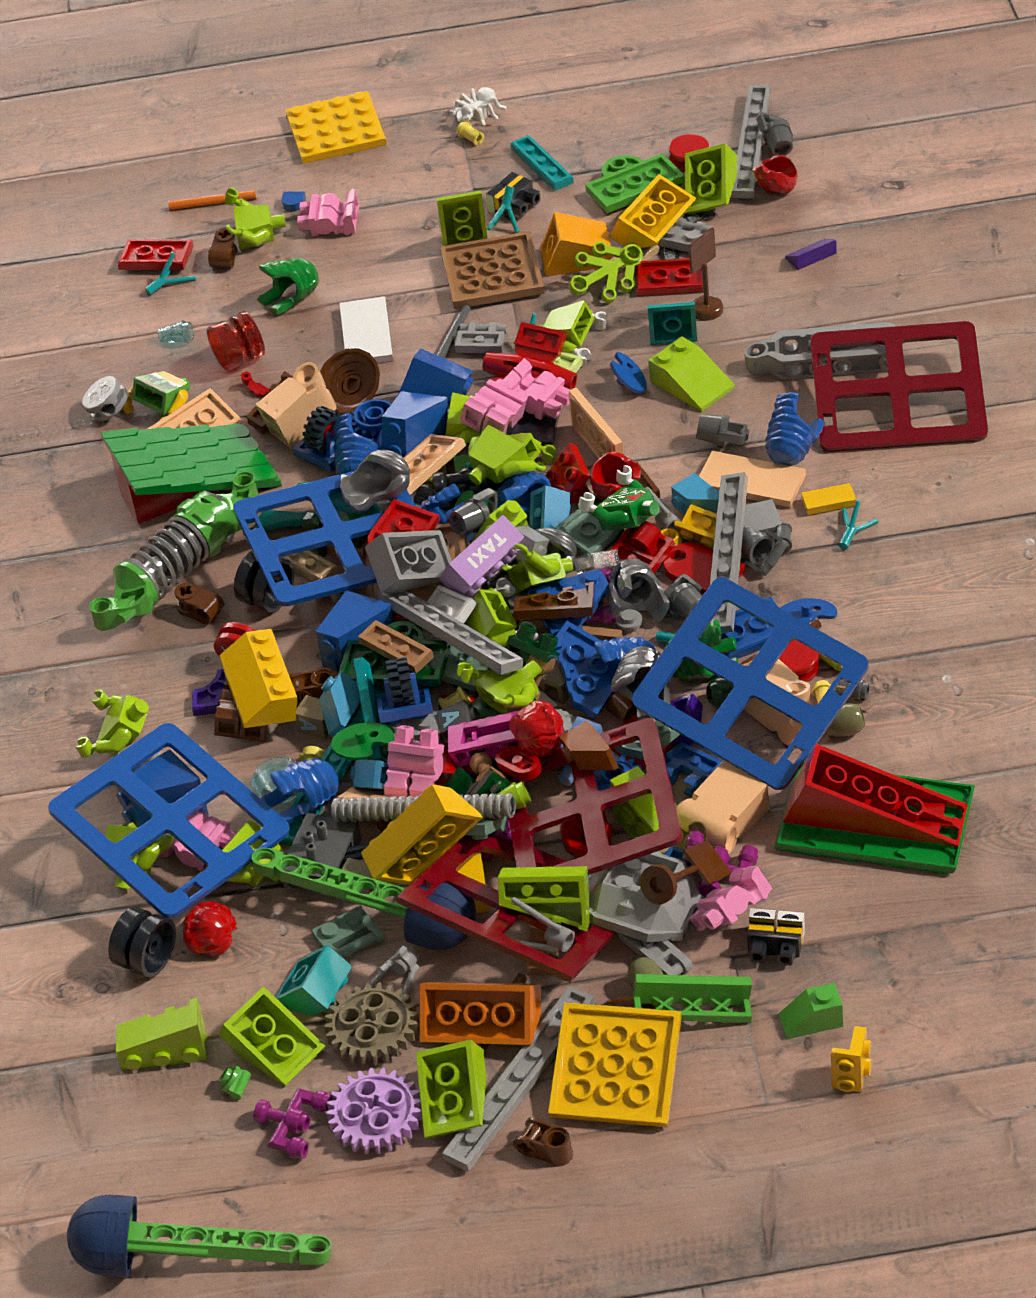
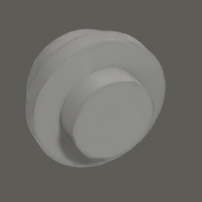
[616,609,642,633]

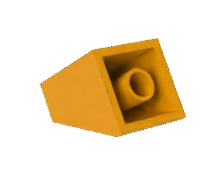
[540,212,612,276]

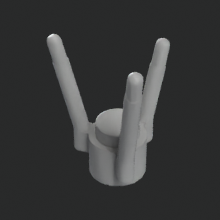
[645,487,681,531]
[511,897,575,955]
[362,945,420,996]

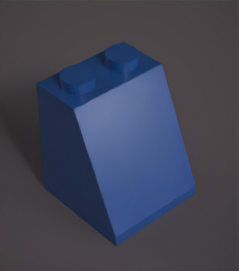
[398,348,474,402]
[382,391,448,458]
[316,590,394,672]
[117,749,209,828]

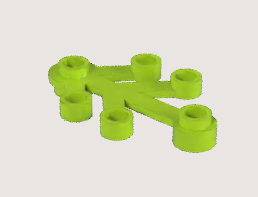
[569,241,643,303]

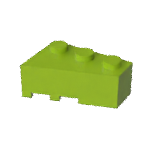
[498,866,590,931]
[116,997,207,1070]

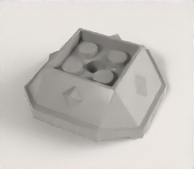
[588,851,701,942]

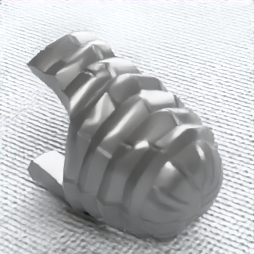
[609,559,669,624]
[611,646,671,720]

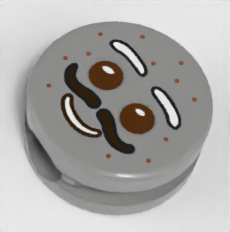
[82,376,128,421]

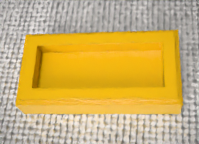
[801,483,856,515]

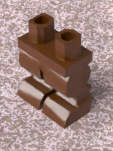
[214,679,266,742]

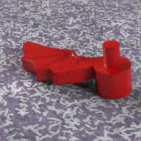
[241,371,270,398]

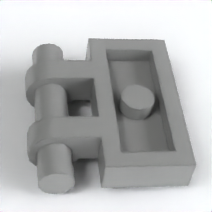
[657,218,713,252]
[455,322,507,354]

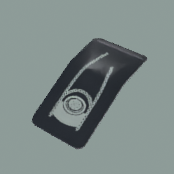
[682,209,718,223]
[659,246,680,260]

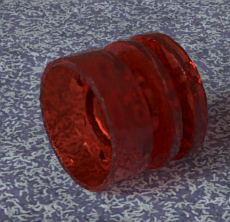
[207,311,265,371]

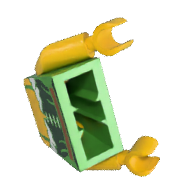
[121,372,190,420]

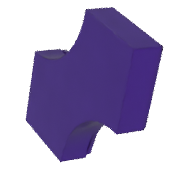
[192,669,226,716]

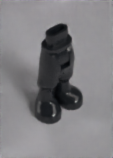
[432,467,507,511]

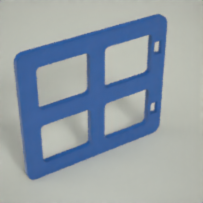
[234,471,416,607]
[632,577,869,790]
[48,723,289,919]

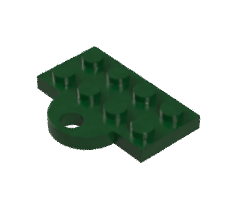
[338,621,451,687]

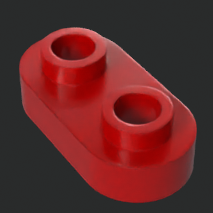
[495,746,542,781]

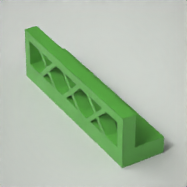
[632,974,752,1023]

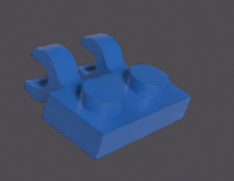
[665,741,723,798]

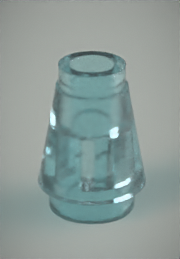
[158,320,194,343]

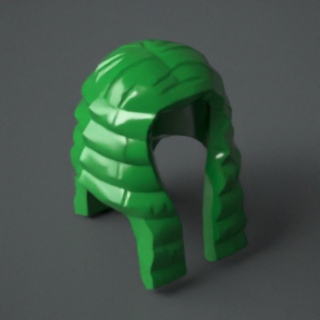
[257,258,319,315]
[664,620,739,680]

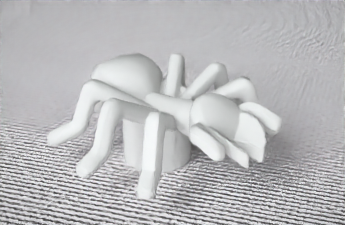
[449,87,507,126]

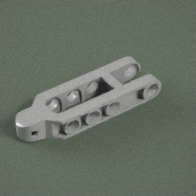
[744,322,895,380]

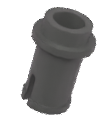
[774,522,792,554]
[834,680,870,701]

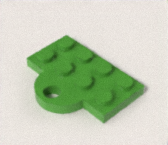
[585,153,685,214]

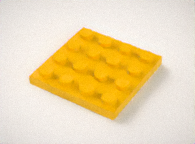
[285,91,387,164]
[548,1002,682,1127]

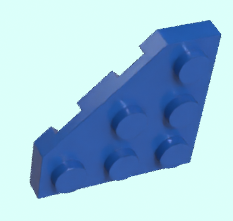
[527,569,609,636]
[555,621,619,720]

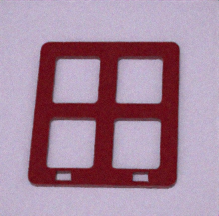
[811,321,988,452]
[501,718,683,875]

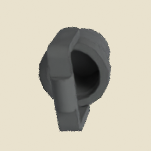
[756,112,793,156]
[696,414,749,447]
[449,488,498,535]
[741,526,787,576]
[664,574,702,619]

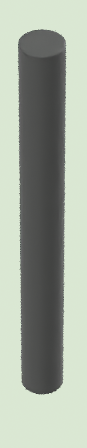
[436,305,471,358]

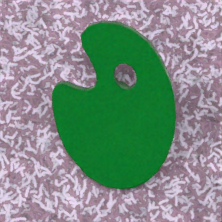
[331,722,395,760]

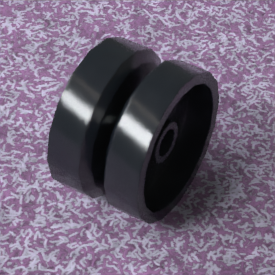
[234,551,295,612]
[108,906,176,978]

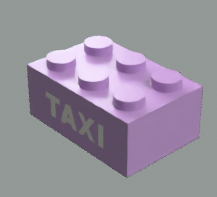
[439,515,524,598]

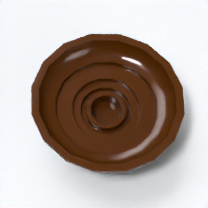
[320,348,380,414]

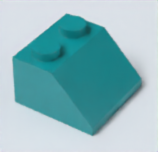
[647,302,698,345]
[275,945,352,1016]

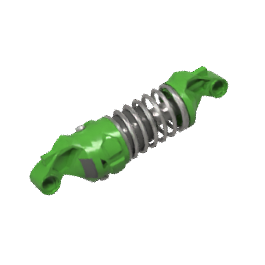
[89,471,259,631]

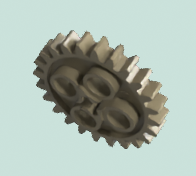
[324,982,419,1066]

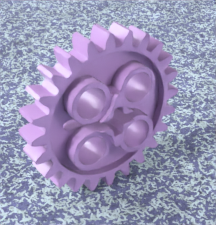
[326,1068,423,1154]

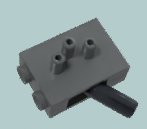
[283,813,370,896]

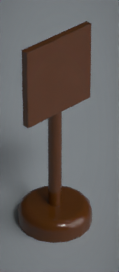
[688,228,724,321]
[640,840,732,904]

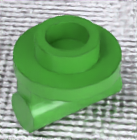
[219,1065,251,1100]

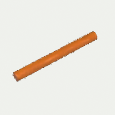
[168,190,257,210]

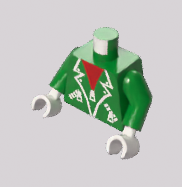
[578,465,659,530]

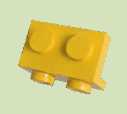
[674,504,717,549]
[831,1026,872,1093]

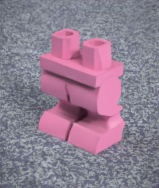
[297,189,359,237]
[504,358,570,420]
[460,379,529,434]
[384,725,444,798]
[160,811,236,872]
[689,866,773,931]

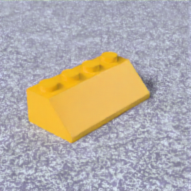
[610,174,696,248]
[220,629,297,728]
[361,784,483,885]

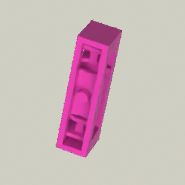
[448,711,520,768]

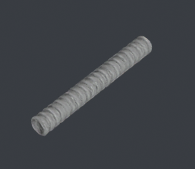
[331,793,516,822]

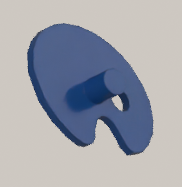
[610,352,647,393]
[781,598,837,630]

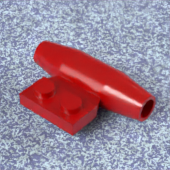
[482,322,578,390]

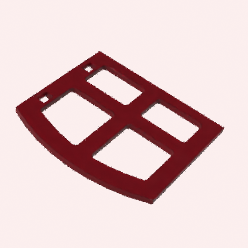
[396,835,617,983]

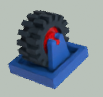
[292,406,342,472]
[376,657,433,724]

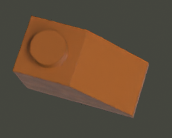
[559,720,619,770]

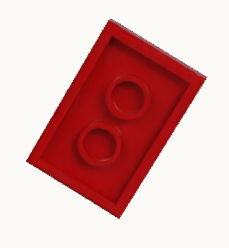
[118,239,193,270]
[637,258,703,297]

